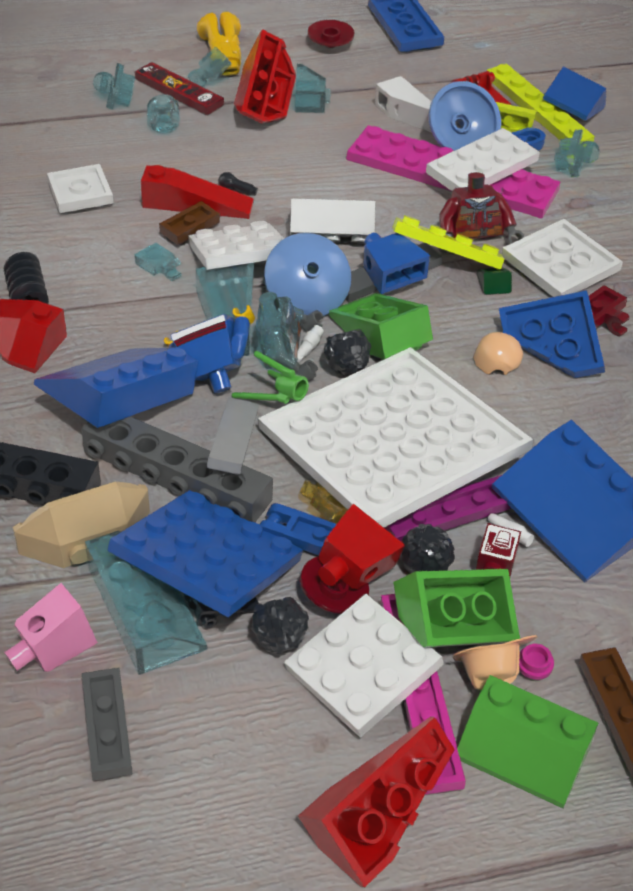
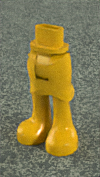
[197,11,241,76]

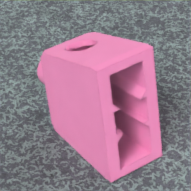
[4,583,98,672]

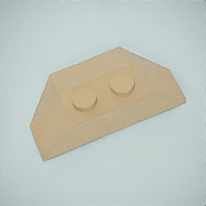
[13,481,150,568]

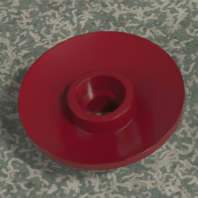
[308,20,355,48]
[300,556,370,614]

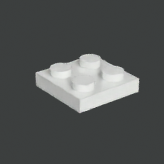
[47,164,113,213]

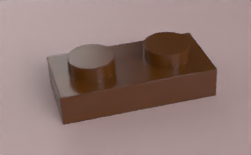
[159,201,220,245]

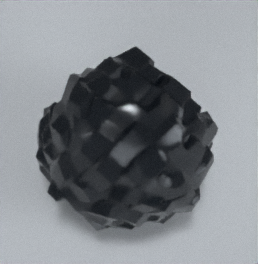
[323,329,372,377]
[400,524,455,573]
[251,597,309,654]

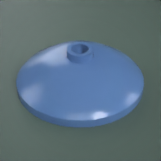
[429,81,501,151]
[264,233,351,317]

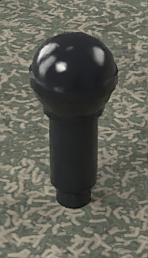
[218,172,258,195]

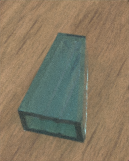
[196,263,254,356]

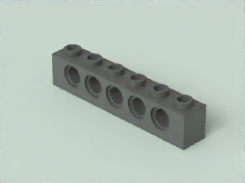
[81,416,273,522]

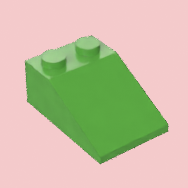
[329,293,433,360]

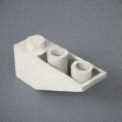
[375,76,432,133]

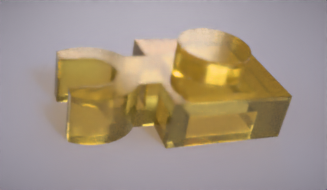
[300,480,348,524]

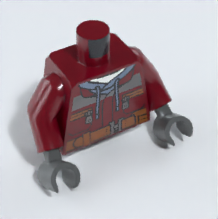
[439,172,524,254]

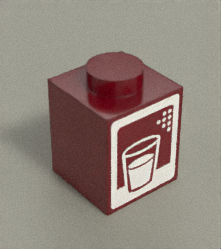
[476,523,522,577]

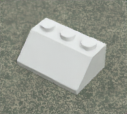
[290,198,375,243]

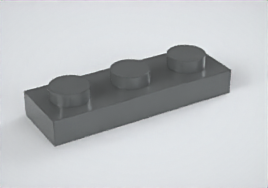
[81,667,133,781]

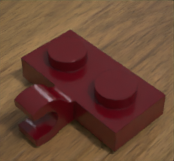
[589,285,630,336]

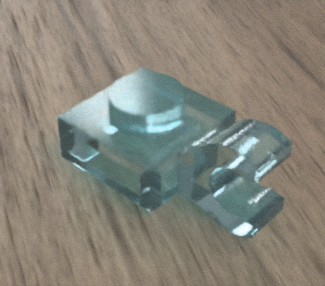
[134,243,182,281]

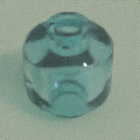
[147,94,180,133]

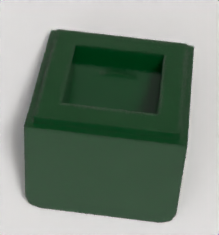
[477,267,512,295]

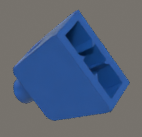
[363,233,430,294]

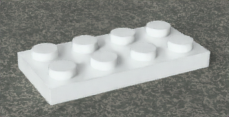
[426,128,540,191]

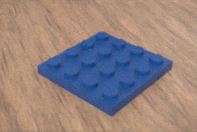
[107,490,303,617]

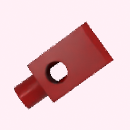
[318,504,405,589]

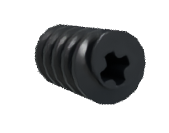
[3,252,49,304]

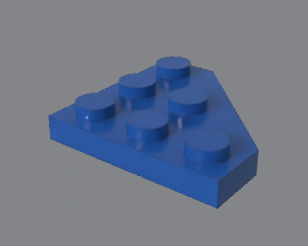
[499,290,605,378]

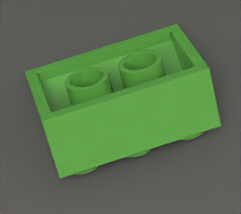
[393,569,520,647]
[457,675,599,809]

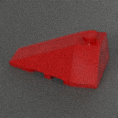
[141,165,254,219]
[0,299,67,373]
[298,717,455,888]

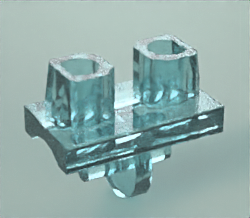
[93,63,135,110]
[554,129,600,177]

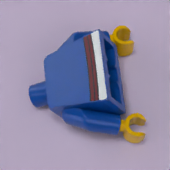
[164,305,255,393]

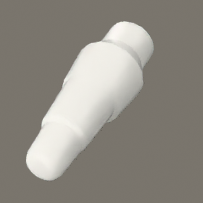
[293,325,324,362]
[488,513,534,547]

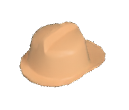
[452,635,538,690]

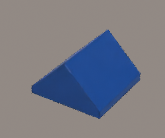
[543,67,606,121]

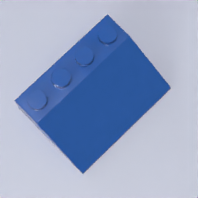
[34,347,198,428]
[491,419,633,583]

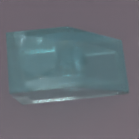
[295,64,331,113]

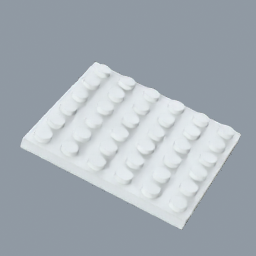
[258,347,533,527]

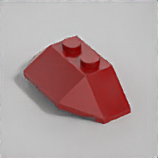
[234,29,296,124]

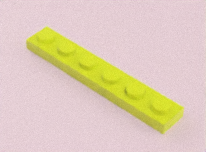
[487,64,595,151]

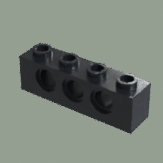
[0,442,101,504]

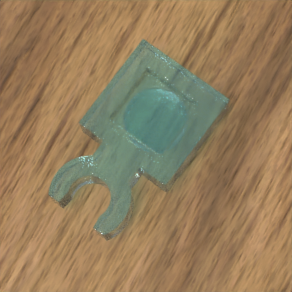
[187,47,232,87]

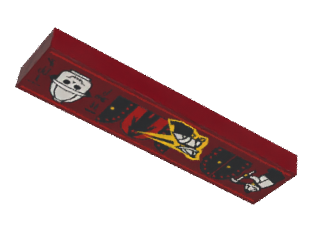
[135,62,224,115]

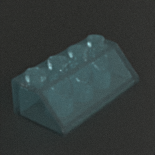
[85,530,208,675]

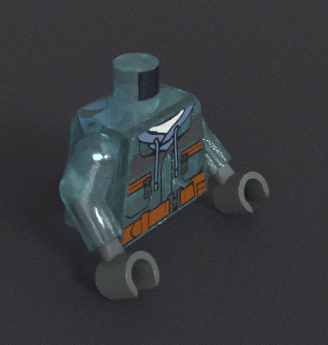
[256,292,323,382]

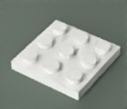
[502,219,623,297]
[188,221,284,270]
[284,594,444,738]

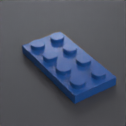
[368,0,445,52]

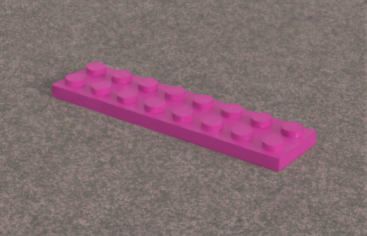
[346,125,561,219]

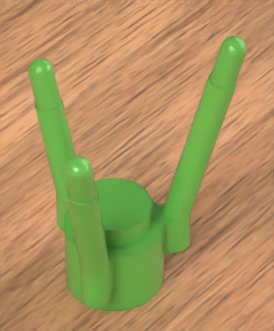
[232,351,309,404]

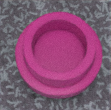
[519,643,554,680]

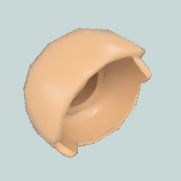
[473,332,523,375]

